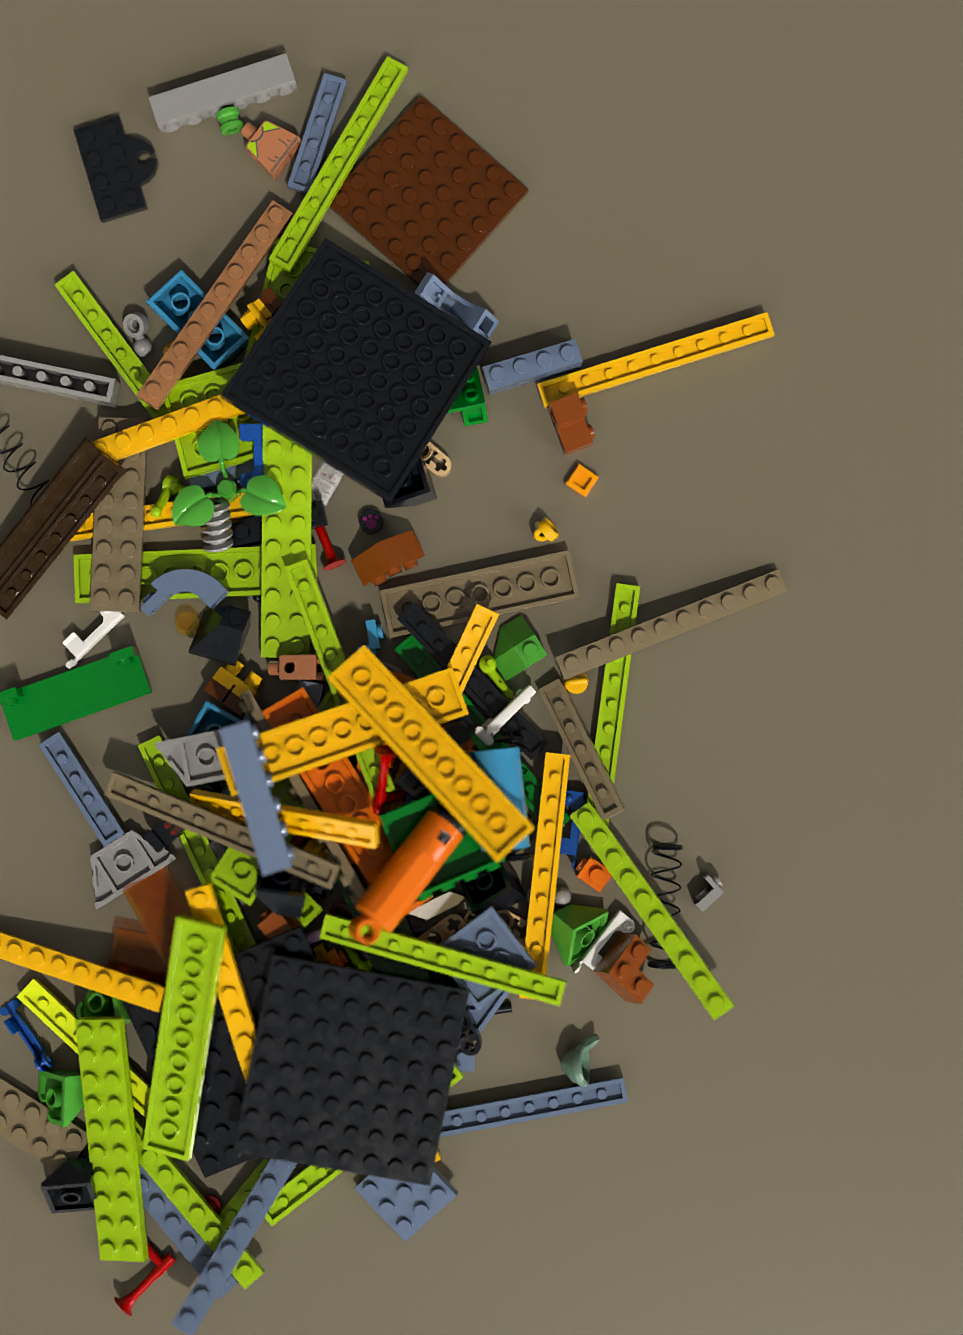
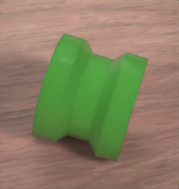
[216,107,244,135]

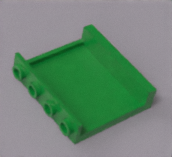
[378,793,505,902]

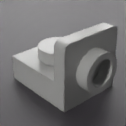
[694,873,724,912]

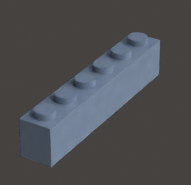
[219,719,295,876]

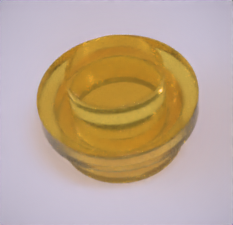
[175,611,200,636]

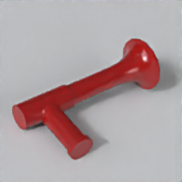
[315,526,347,571]
[373,745,404,814]
[114,1242,176,1316]

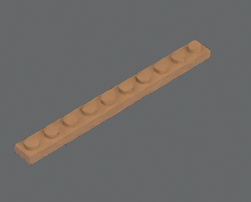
[136,200,293,411]

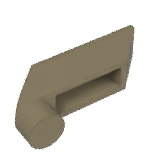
[409,889,469,920]

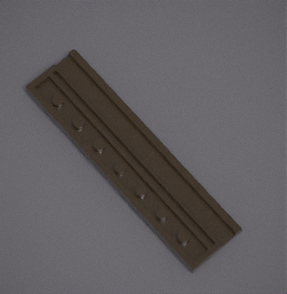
[0,437,126,619]

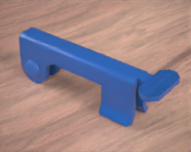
[239,423,263,489]
[560,790,585,869]
[0,999,55,1072]

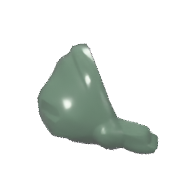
[560,1034,600,1087]

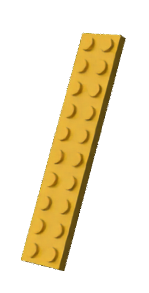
[327,645,535,863]
[216,667,469,797]

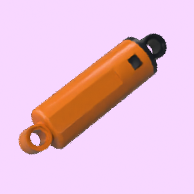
[348,804,466,945]

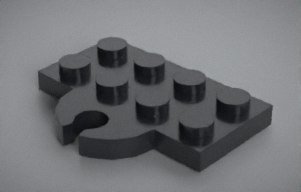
[73,116,158,223]

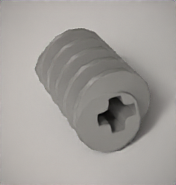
[201,498,234,552]

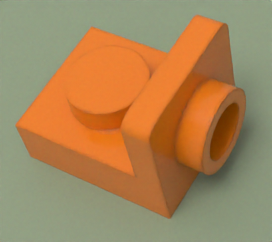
[575,855,612,893]

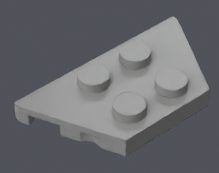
[155,730,226,787]
[90,830,178,909]

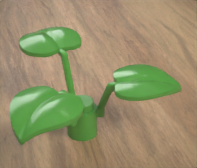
[172,420,286,527]

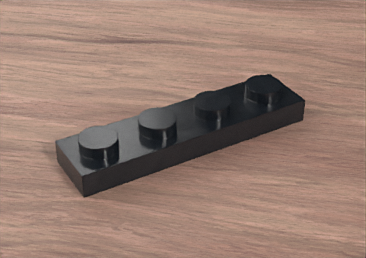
[230,500,328,548]
[395,715,479,800]

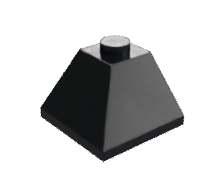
[382,454,437,508]
[189,605,251,666]
[459,861,526,914]
[255,862,307,918]
[41,1156,96,1214]

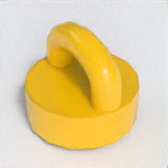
[533,517,559,542]
[564,673,588,694]

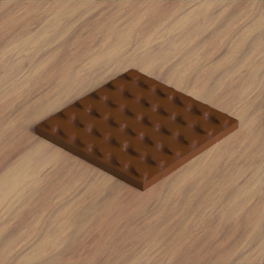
[329,96,529,286]

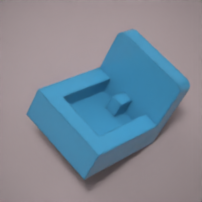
[355,619,384,655]

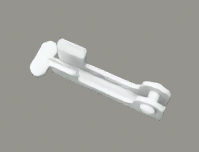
[63,612,125,670]
[475,685,536,745]
[571,909,635,974]

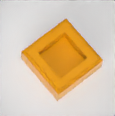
[565,464,599,498]

